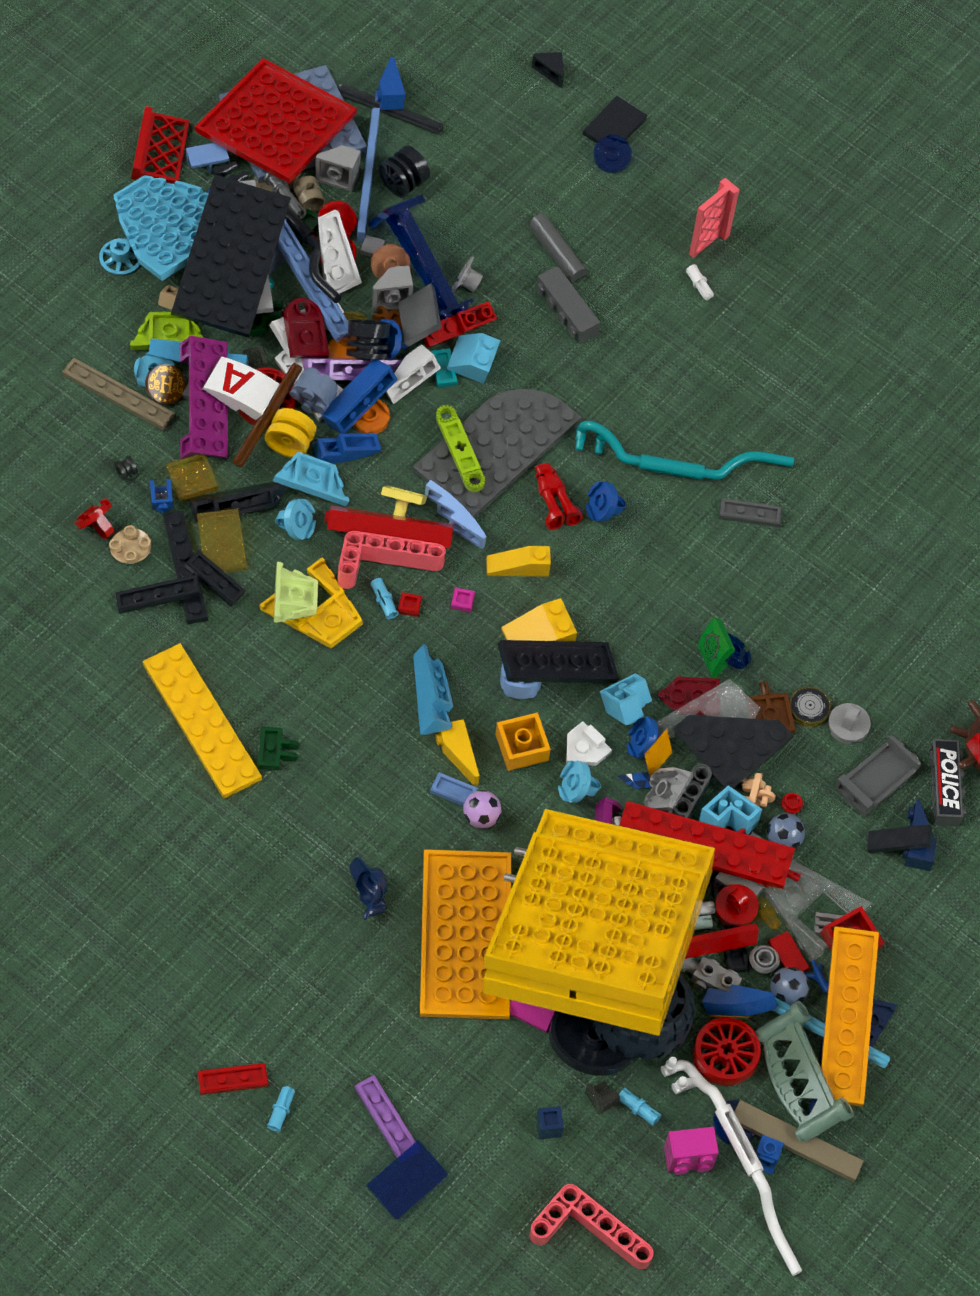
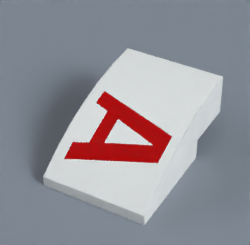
[203,357,279,420]

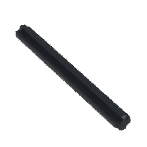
[338,84,443,134]

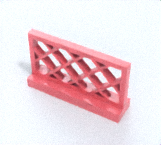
[689,178,740,258]

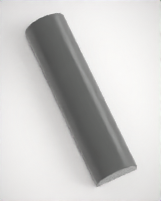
[529,213,588,282]

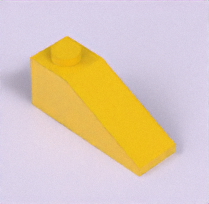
[486,546,551,577]
[435,719,479,786]

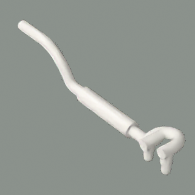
[661,1057,802,1276]

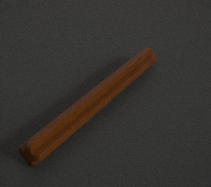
[233,363,302,468]

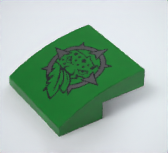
[698,617,735,679]

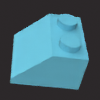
[446,333,501,384]

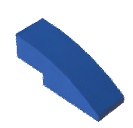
[313,433,381,464]
[702,984,778,1016]

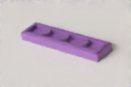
[355,1075,420,1164]

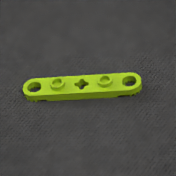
[436,405,485,492]

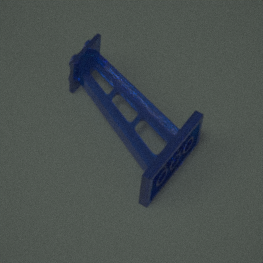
[368,194,474,321]

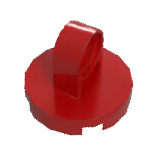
[318,201,357,237]
[74,498,114,539]
[715,884,759,927]

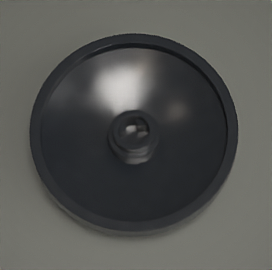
[549,1011,635,1076]

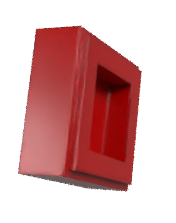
[398,592,422,617]

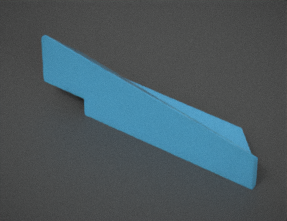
[149,339,249,366]
[413,644,454,735]

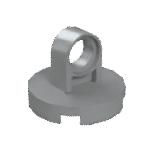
[828,703,871,744]

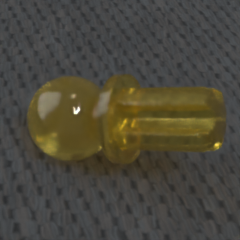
[757,897,781,930]

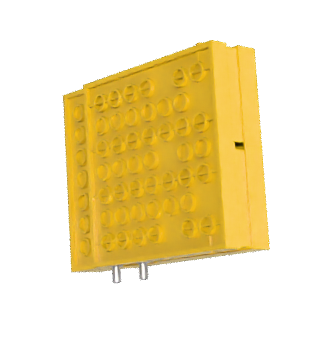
[483,809,715,1036]

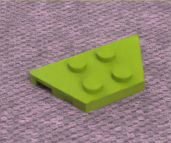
[130,312,203,350]

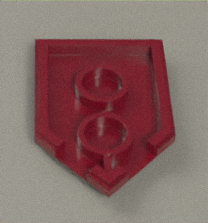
[657,676,720,717]

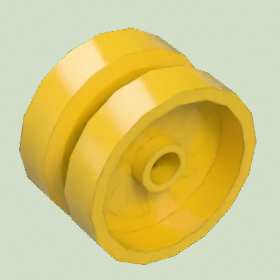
[265,408,316,458]

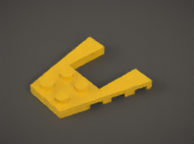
[260,557,363,649]

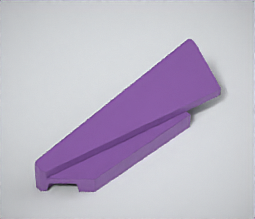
[302,358,403,380]

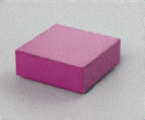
[451,588,475,613]

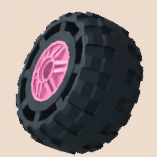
[591,974,695,1060]

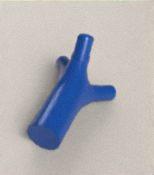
[806,959,829,994]

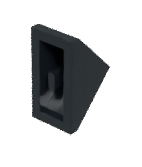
[532,52,564,87]

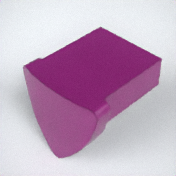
[595,798,622,824]

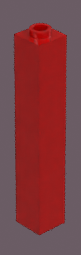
[324,505,454,548]

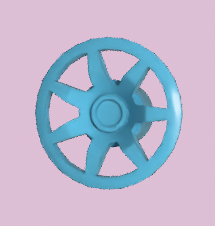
[99,238,141,275]

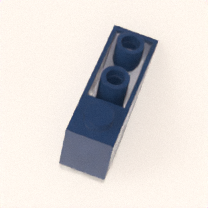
[902,800,936,871]

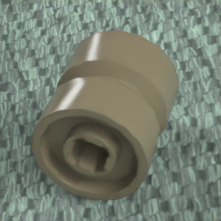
[293,176,325,212]

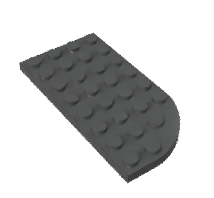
[413,389,581,518]

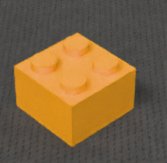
[495,712,551,771]

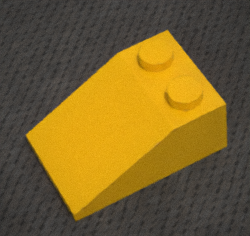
[501,598,577,641]

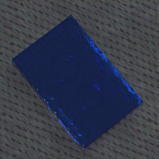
[366,1140,448,1221]

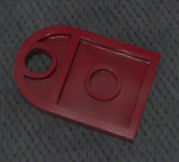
[284,298,329,358]

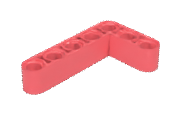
[337,531,446,589]
[529,1184,653,1270]

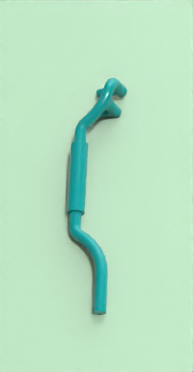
[575,421,794,480]

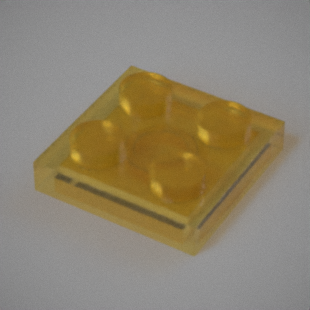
[166,454,218,501]

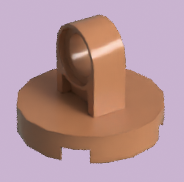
[371,244,411,279]

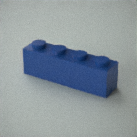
[320,359,398,434]

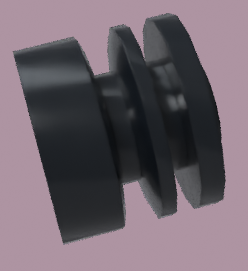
[379,146,430,198]
[346,319,391,361]

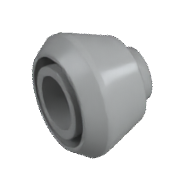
[749,945,780,974]

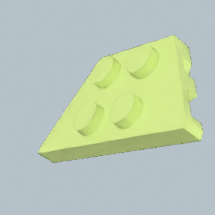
[274,562,318,623]

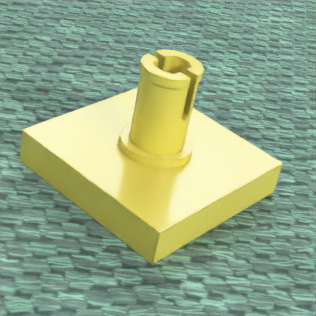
[381,486,427,517]

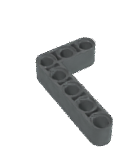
[668,764,712,818]

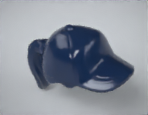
[350,857,387,920]

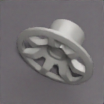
[451,256,483,294]

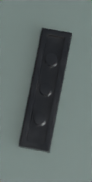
[115,574,202,614]

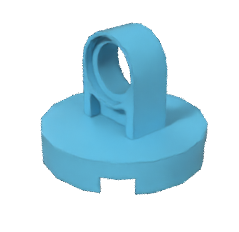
[275,499,316,540]
[558,760,601,804]

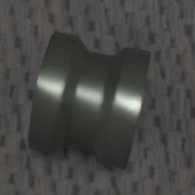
[114,455,138,481]

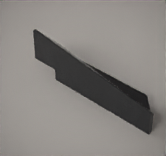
[188,482,289,523]

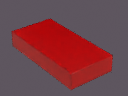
[768,931,810,973]

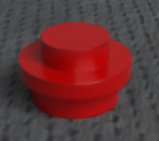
[781,793,803,814]

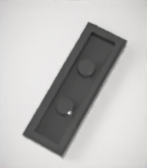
[719,498,782,528]

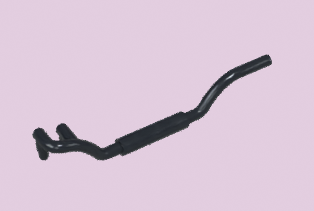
[213,161,342,303]

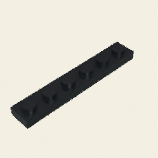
[163,511,208,625]

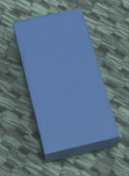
[430,772,478,806]

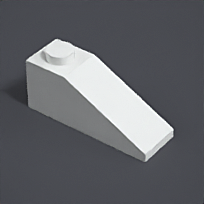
[386,344,441,404]

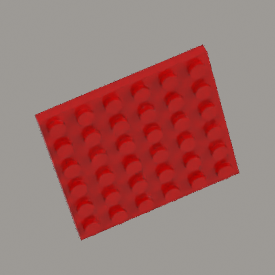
[195,58,357,184]

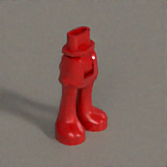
[535,463,583,530]

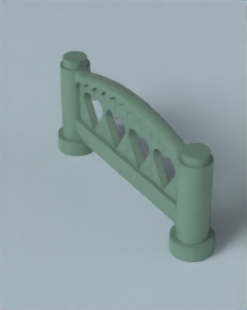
[755,1001,854,1142]

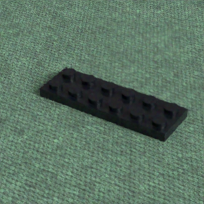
[497,640,619,683]

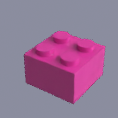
[664,1127,719,1175]

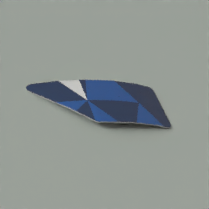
[618,772,652,789]

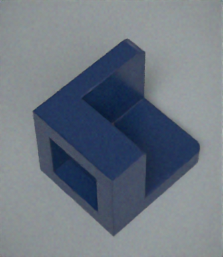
[536,1106,564,1140]

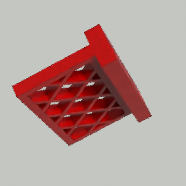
[131,106,190,184]

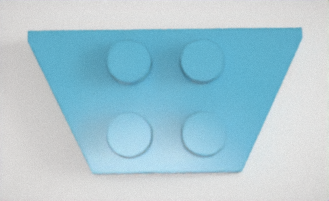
[273,452,349,507]

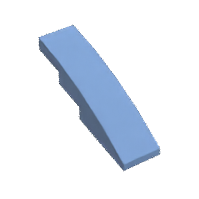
[425,480,486,549]

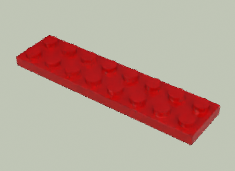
[619,801,795,889]

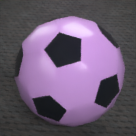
[463,790,502,829]

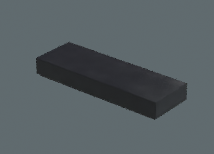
[184,550,246,607]
[867,824,932,853]

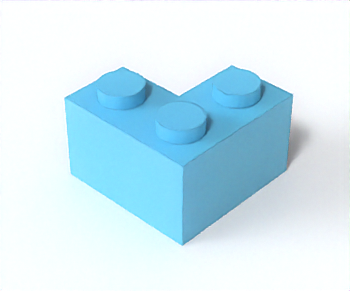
[600,673,652,725]
[699,785,762,835]

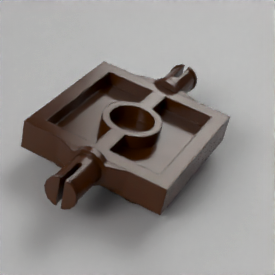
[745,681,795,734]

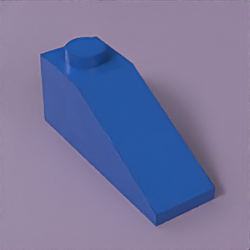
[375,57,405,110]

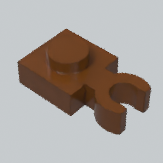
[373,306,402,330]

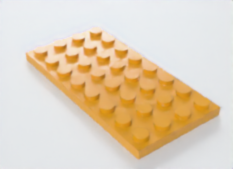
[420,850,511,1020]

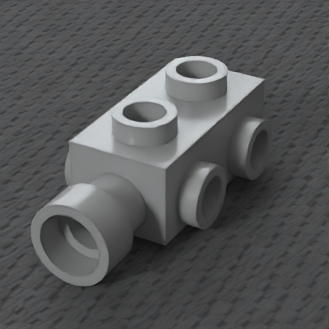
[681,957,742,991]

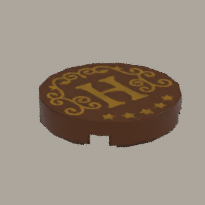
[145,364,185,404]

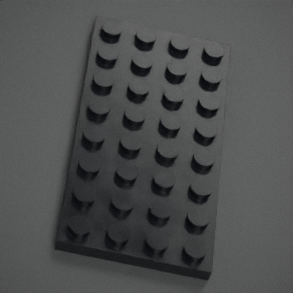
[171,175,291,338]

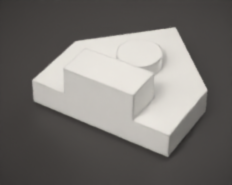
[566,721,612,766]

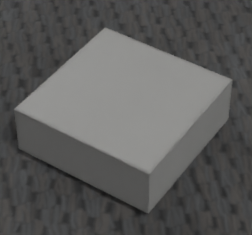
[360,235,385,257]

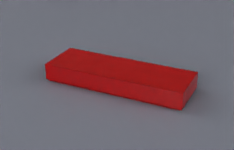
[198,1063,268,1095]

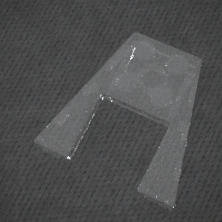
[657,679,760,783]
[762,860,871,961]

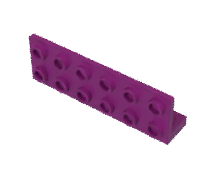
[180,336,228,460]

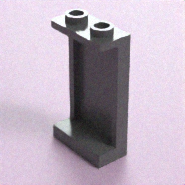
[834,735,921,817]

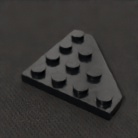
[672,715,794,789]

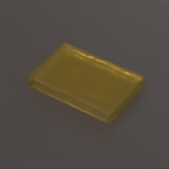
[197,509,247,572]

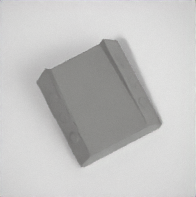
[644,767,694,811]

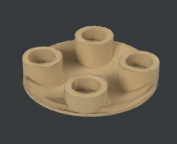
[109,525,151,564]

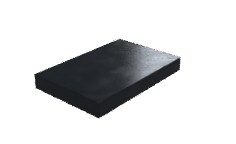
[583,96,647,154]

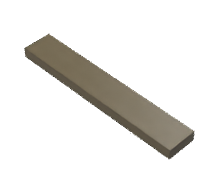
[62,358,175,431]
[734,1100,863,1183]

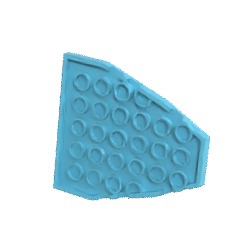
[113,175,209,281]

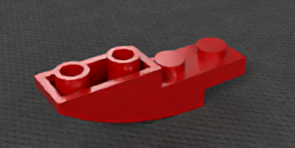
[422,301,497,348]

